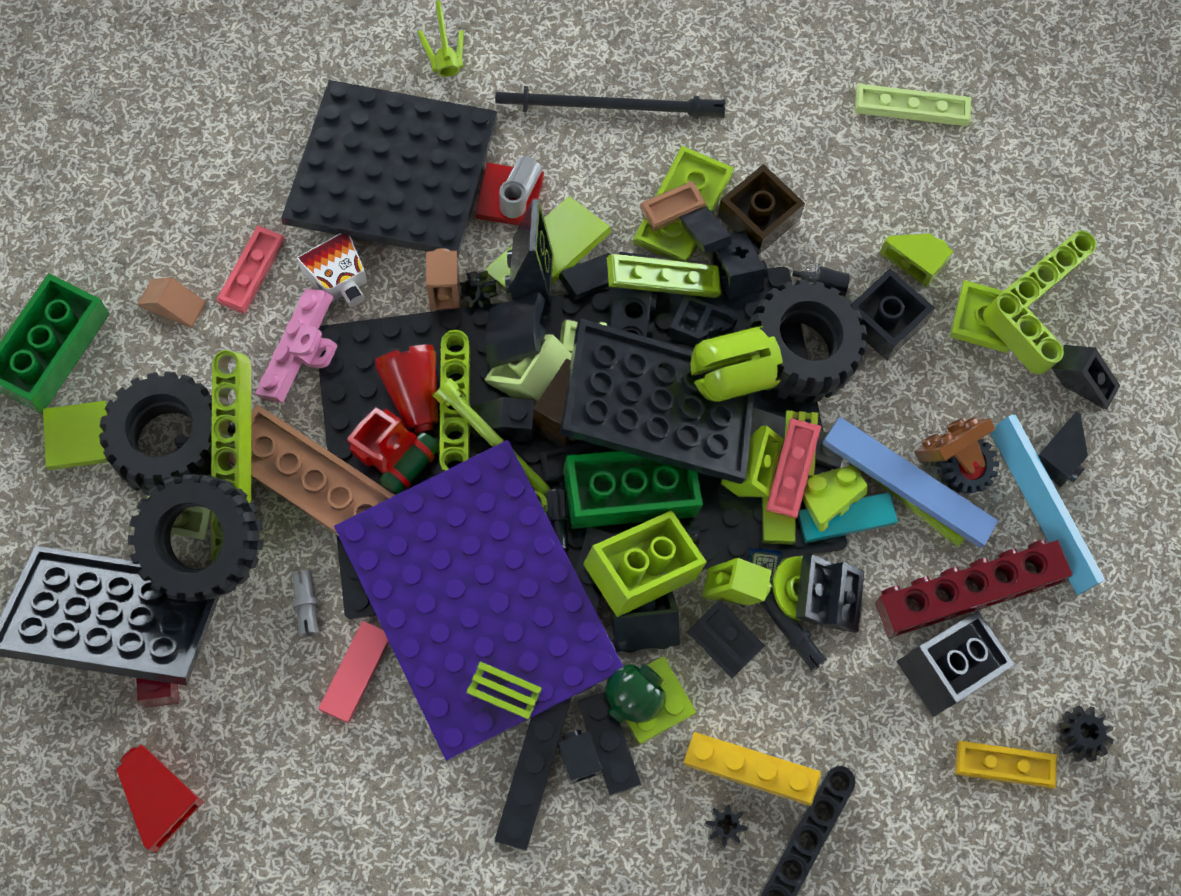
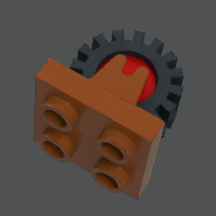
[914,417,999,493]

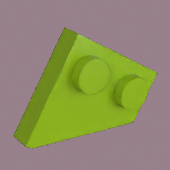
[802,464,867,532]

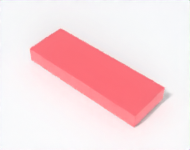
[216,225,286,314]
[766,418,821,519]
[318,621,389,724]

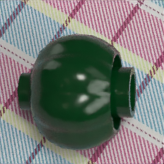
[605,663,666,724]

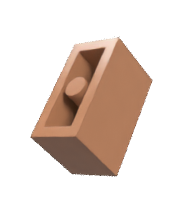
[426,248,460,310]

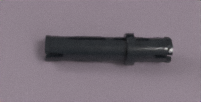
[760,587,827,672]

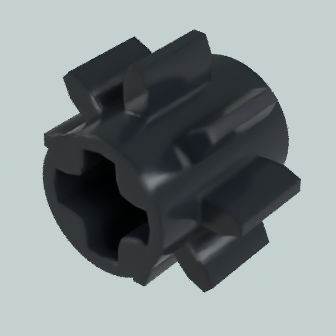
[459,271,498,308]
[704,804,747,849]

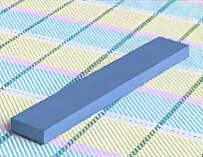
[822,416,998,548]

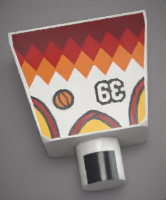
[297,234,367,307]

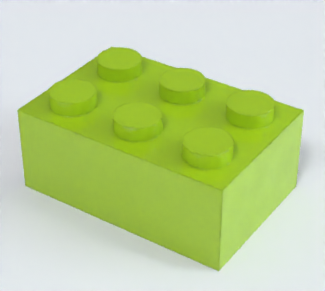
[583,510,707,617]

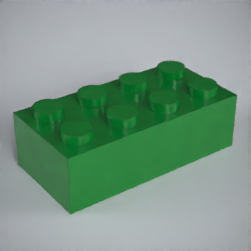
[0,273,110,414]
[563,451,703,529]

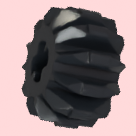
[1056,706,1114,762]

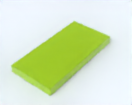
[633,146,734,262]
[484,196,611,296]

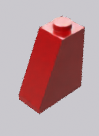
[116,744,204,853]

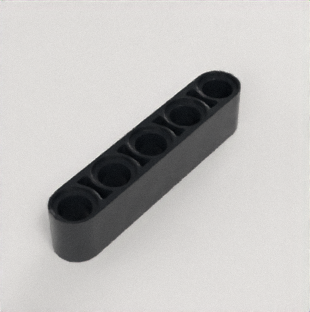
[758,766,856,896]

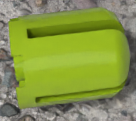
[690,326,783,402]

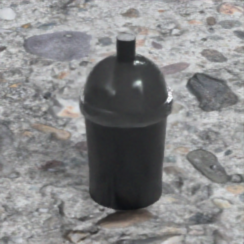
[792,263,850,297]

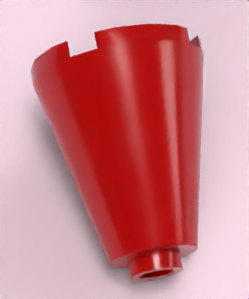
[374,344,438,434]

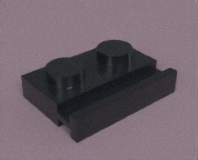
[687,599,766,679]

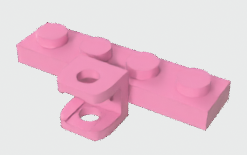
[255,289,337,403]

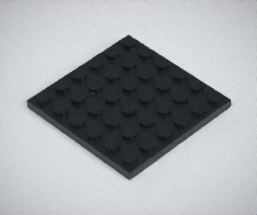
[281,80,497,258]

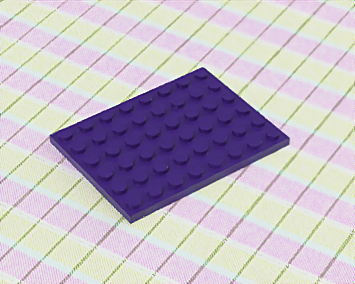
[334,440,624,761]

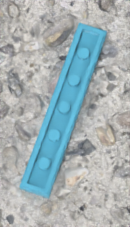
[990,415,1105,595]

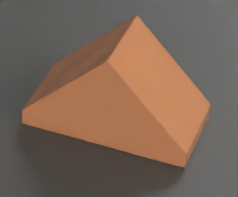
[137,277,206,328]

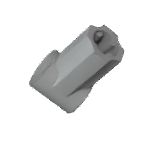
[499,156,542,218]

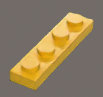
[683,732,821,806]

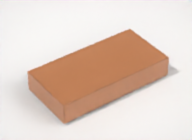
[640,181,706,232]

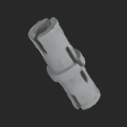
[291,570,319,638]

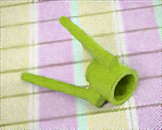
[417,0,464,77]

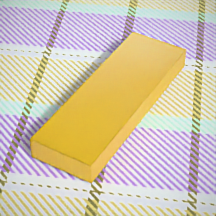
[955,740,1057,789]

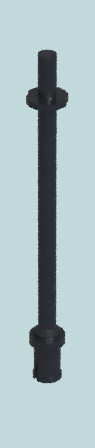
[495,86,726,119]

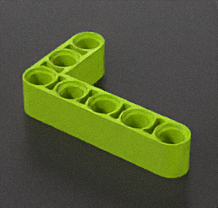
[983,230,1097,375]

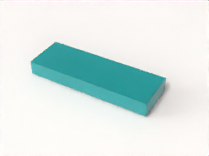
[798,492,898,543]

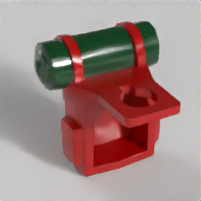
[347,408,440,495]

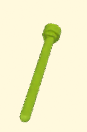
[432,378,550,496]

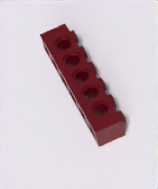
[875,539,1073,639]

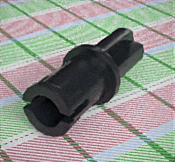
[547,489,570,552]

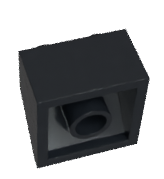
[608,591,680,653]

